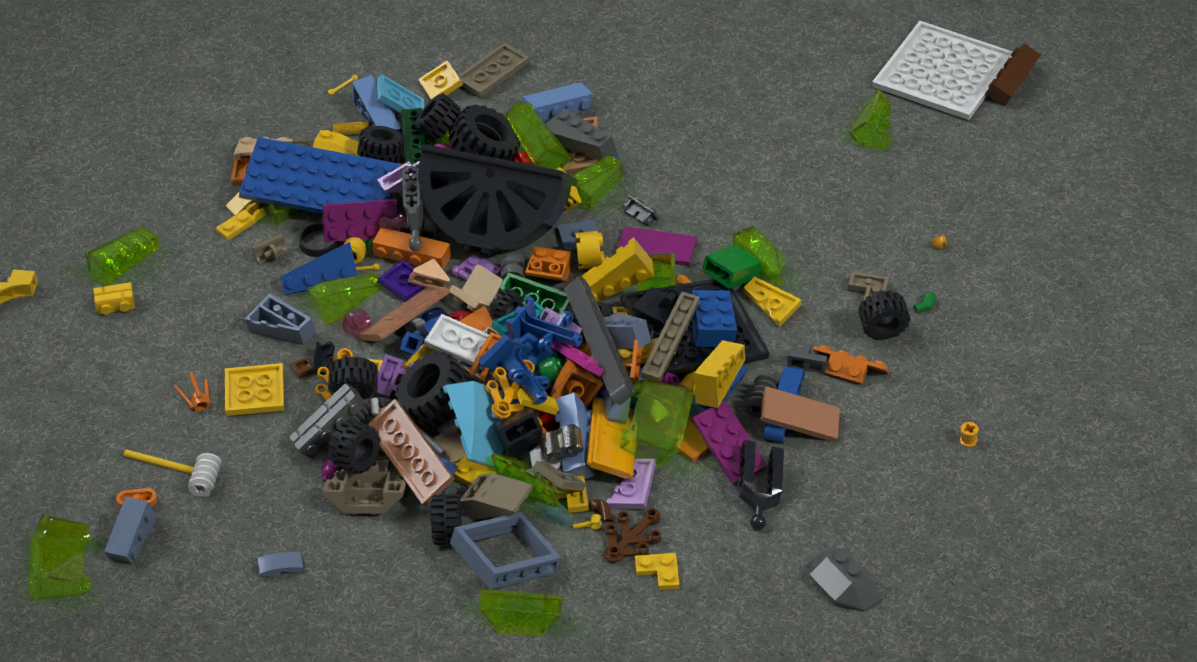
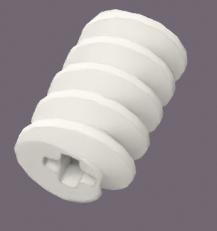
[188,453,222,497]

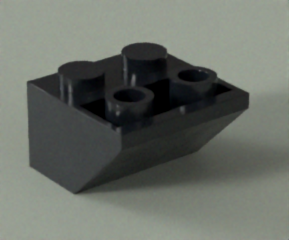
[492,407,544,460]

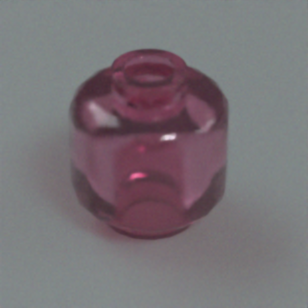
[342,308,371,336]

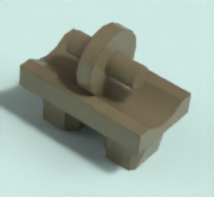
[252,234,288,265]

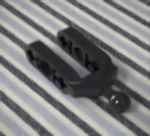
[738,440,784,530]

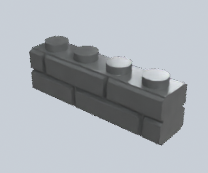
[289,383,366,457]

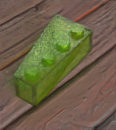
[505,100,572,169]
[85,226,160,287]

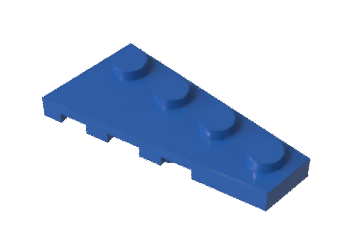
[280,242,358,294]

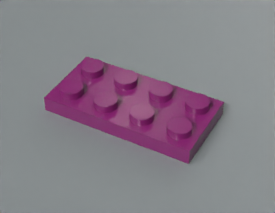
[323,199,398,242]
[691,401,768,485]

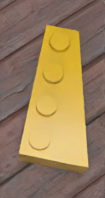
[581,237,654,302]
[693,340,745,408]

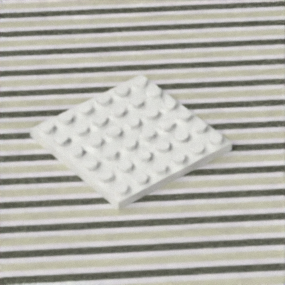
[872,21,1013,120]

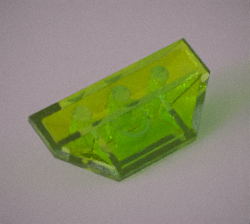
[733,226,786,288]
[478,589,563,636]

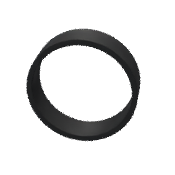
[299,222,340,257]

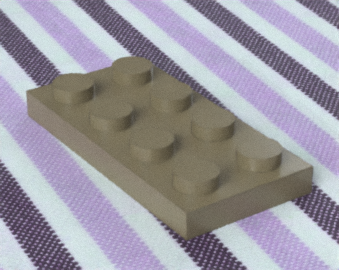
[458,43,530,98]

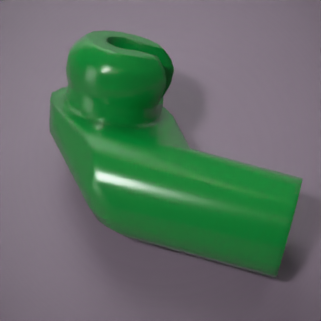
[913,291,936,313]

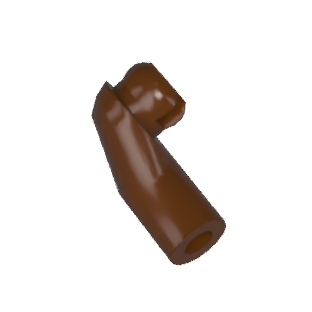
[588,499,612,523]

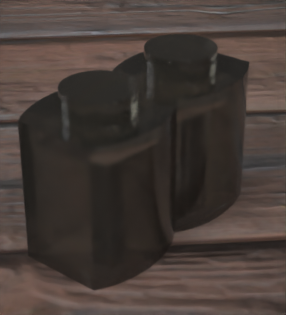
[539,424,584,464]

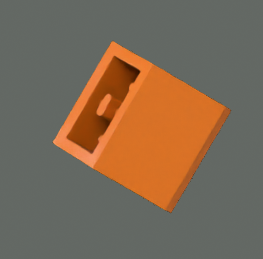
[525,246,572,281]

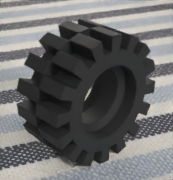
[489,288,524,320]

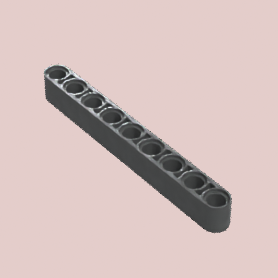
[564,276,636,405]

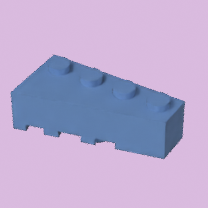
[517,83,593,136]
[555,392,594,479]

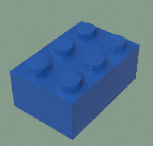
[691,290,737,347]

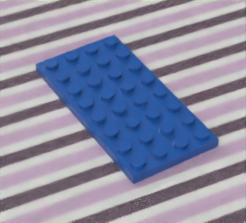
[239,137,400,214]

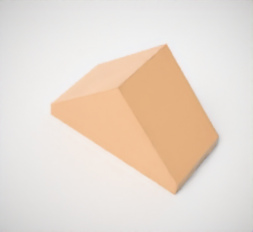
[408,259,450,287]

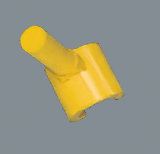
[573,514,602,529]

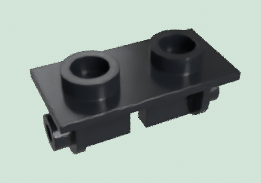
[312,341,335,375]

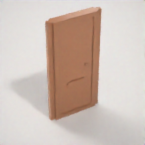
[358,287,450,341]

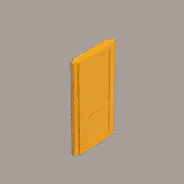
[586,398,638,479]

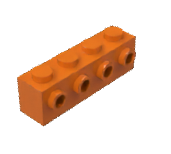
[372,227,451,270]

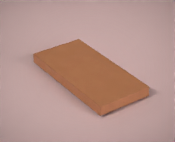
[761,386,840,442]

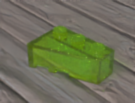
[572,154,623,212]

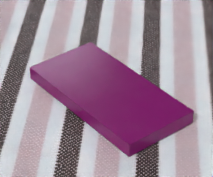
[617,226,697,266]

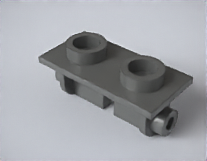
[622,194,659,226]

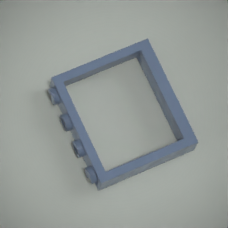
[450,512,562,590]

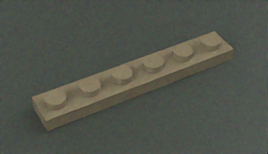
[641,292,700,383]

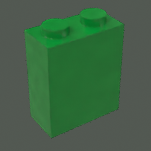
[702,244,762,289]

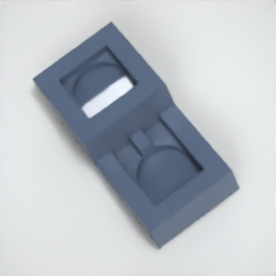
[257,552,303,577]

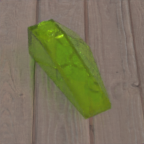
[849,89,892,150]

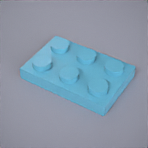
[377,74,424,113]

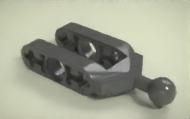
[402,166,424,251]

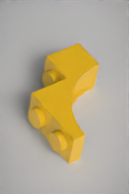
[0,270,38,304]

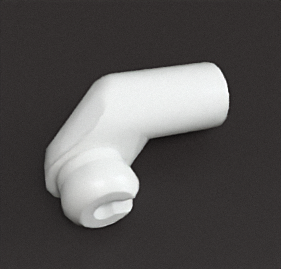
[369,398,385,417]

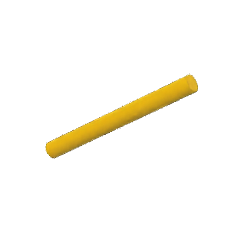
[124,449,194,475]

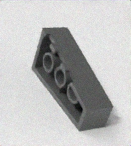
[539,109,617,162]

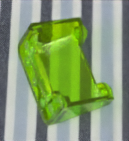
[620,379,693,467]
[28,515,92,600]

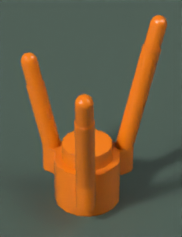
[174,371,211,412]

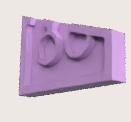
[606,459,656,509]

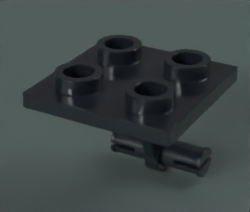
[632,283,685,326]

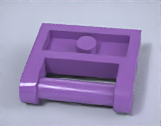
[452,254,501,281]

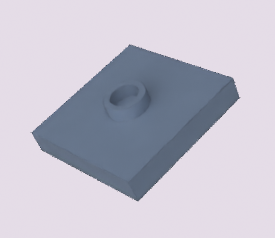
[558,219,602,254]

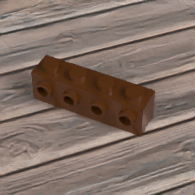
[987,43,1041,106]

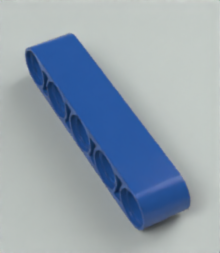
[764,366,805,443]

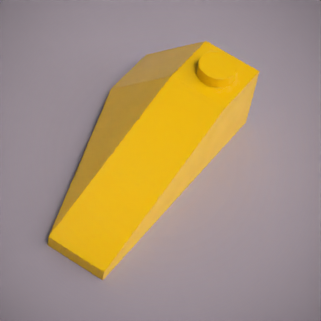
[313,130,359,156]

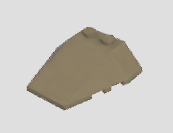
[322,454,406,515]

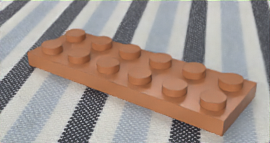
[368,399,455,506]

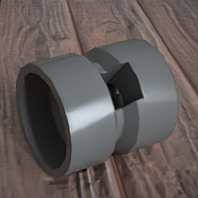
[501,253,525,280]

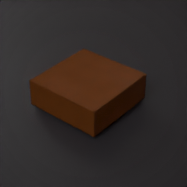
[290,356,314,379]

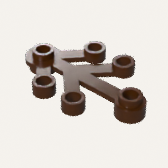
[604,508,662,563]

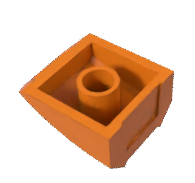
[550,360,603,407]

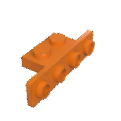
[813,345,889,384]

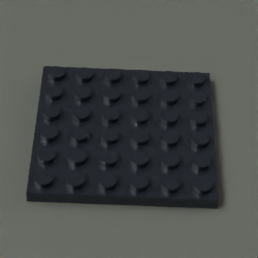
[620,279,769,375]

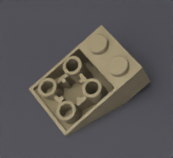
[460,473,534,520]

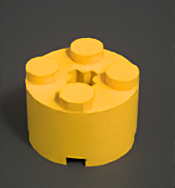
[575,230,605,270]

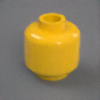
[343,237,367,264]

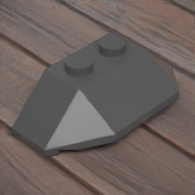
[810,548,881,611]

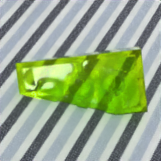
[307,273,383,326]
[491,453,560,509]

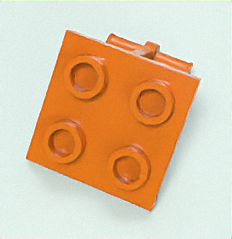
[602,340,642,387]

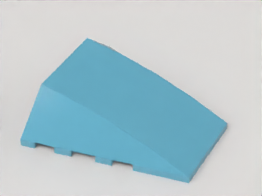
[443,381,504,470]

